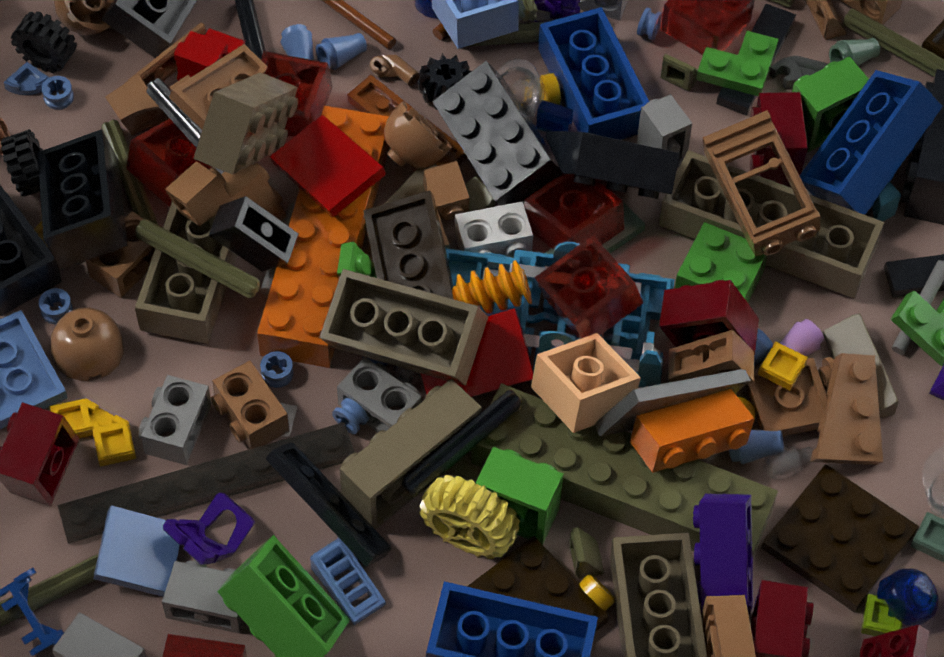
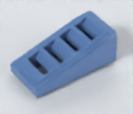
[310,538,386,625]

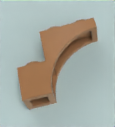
[105,74,190,136]
[165,161,287,227]
[423,161,470,249]

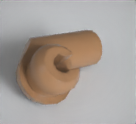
[370,55,419,86]

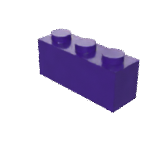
[693,494,753,615]

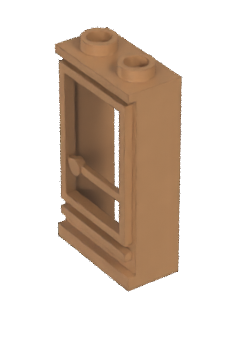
[702,110,820,257]
[701,595,756,657]

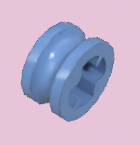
[637,7,663,40]
[42,76,74,110]
[39,288,73,325]
[260,351,294,388]
[332,398,369,434]

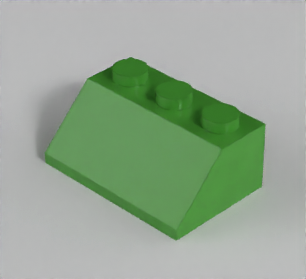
[217,535,351,657]

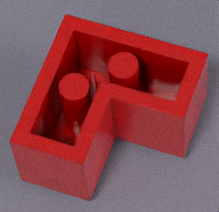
[174,28,245,81]

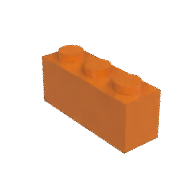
[630,389,755,473]

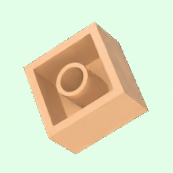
[531,333,641,433]

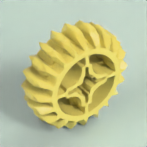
[419,475,520,559]

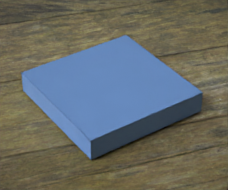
[93,506,180,597]

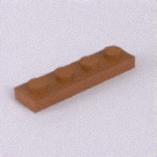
[347,75,467,166]

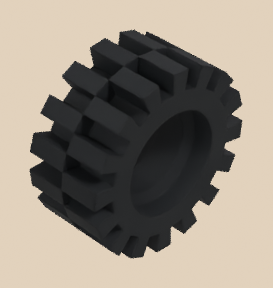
[11,11,77,73]
[1,129,43,197]

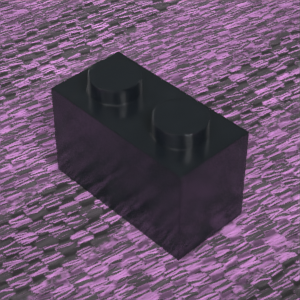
[209,196,299,272]

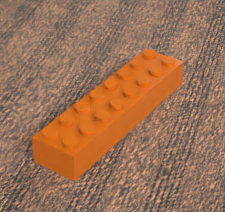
[257,106,390,368]

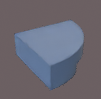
[3,62,49,95]

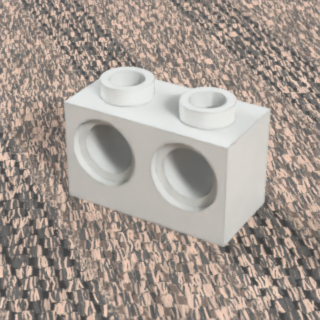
[455,201,533,257]

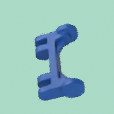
[0,567,64,657]

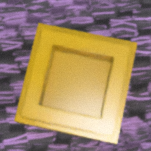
[758,341,808,391]

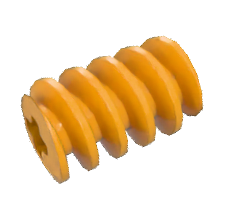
[452,260,532,314]

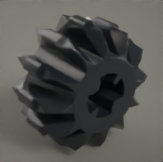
[418,53,472,110]

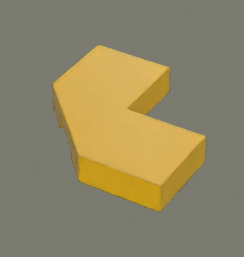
[50,398,136,467]

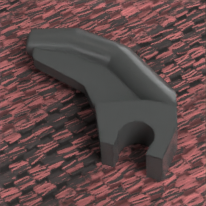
[769,56,827,89]

